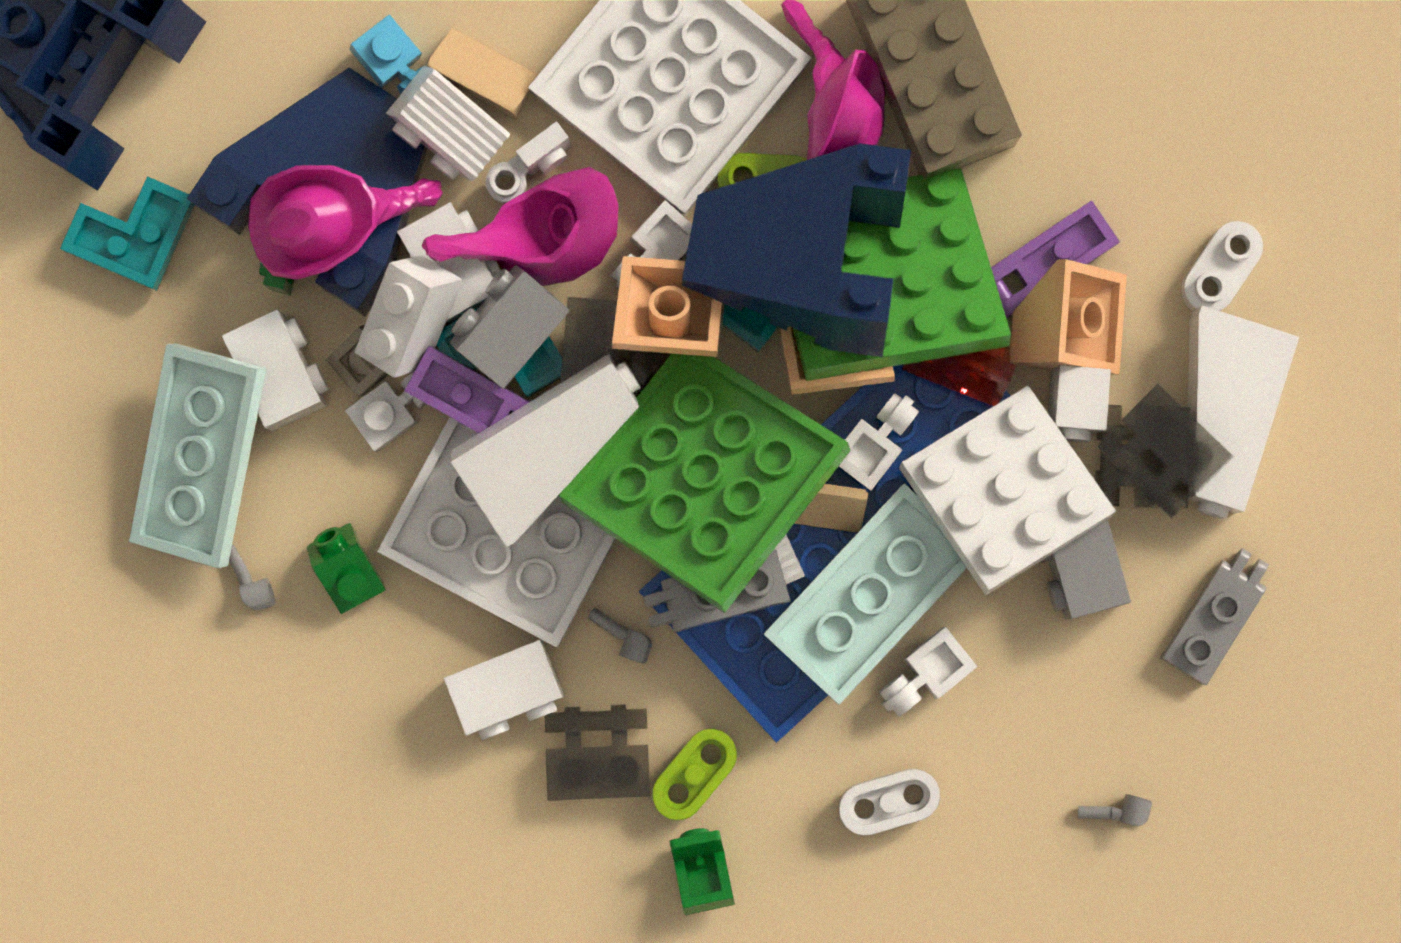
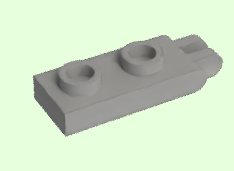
[1160,548,1268,686]
[643,550,790,632]

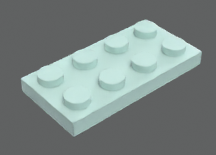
[129,343,266,568]
[764,483,967,705]

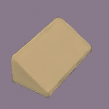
[425,28,538,120]
[794,484,868,532]

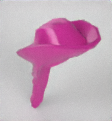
[781,0,885,160]
[248,165,443,280]
[421,167,618,286]

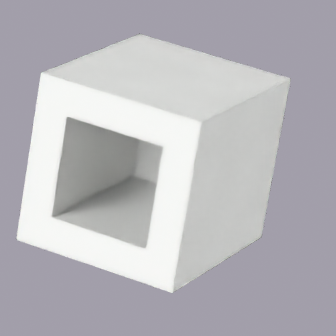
[1048,365,1111,442]

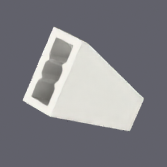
[1186,305,1299,520]
[451,354,641,548]

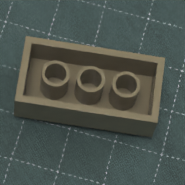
[846,0,1022,180]

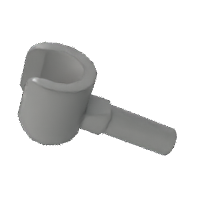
[229,545,276,611]
[588,608,652,664]
[1078,794,1152,826]

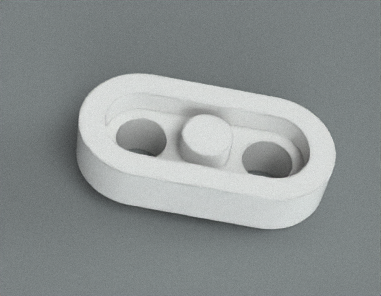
[1181,221,1263,311]
[838,768,940,835]

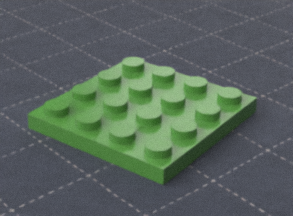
[793,168,1011,381]
[558,353,850,613]

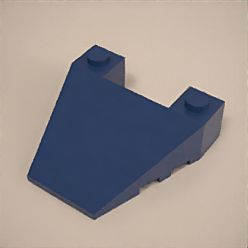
[0,0,206,191]
[186,68,427,317]
[682,143,911,357]

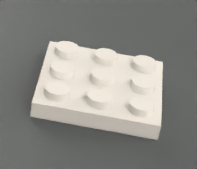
[899,386,1116,595]

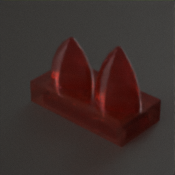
[902,347,1016,406]

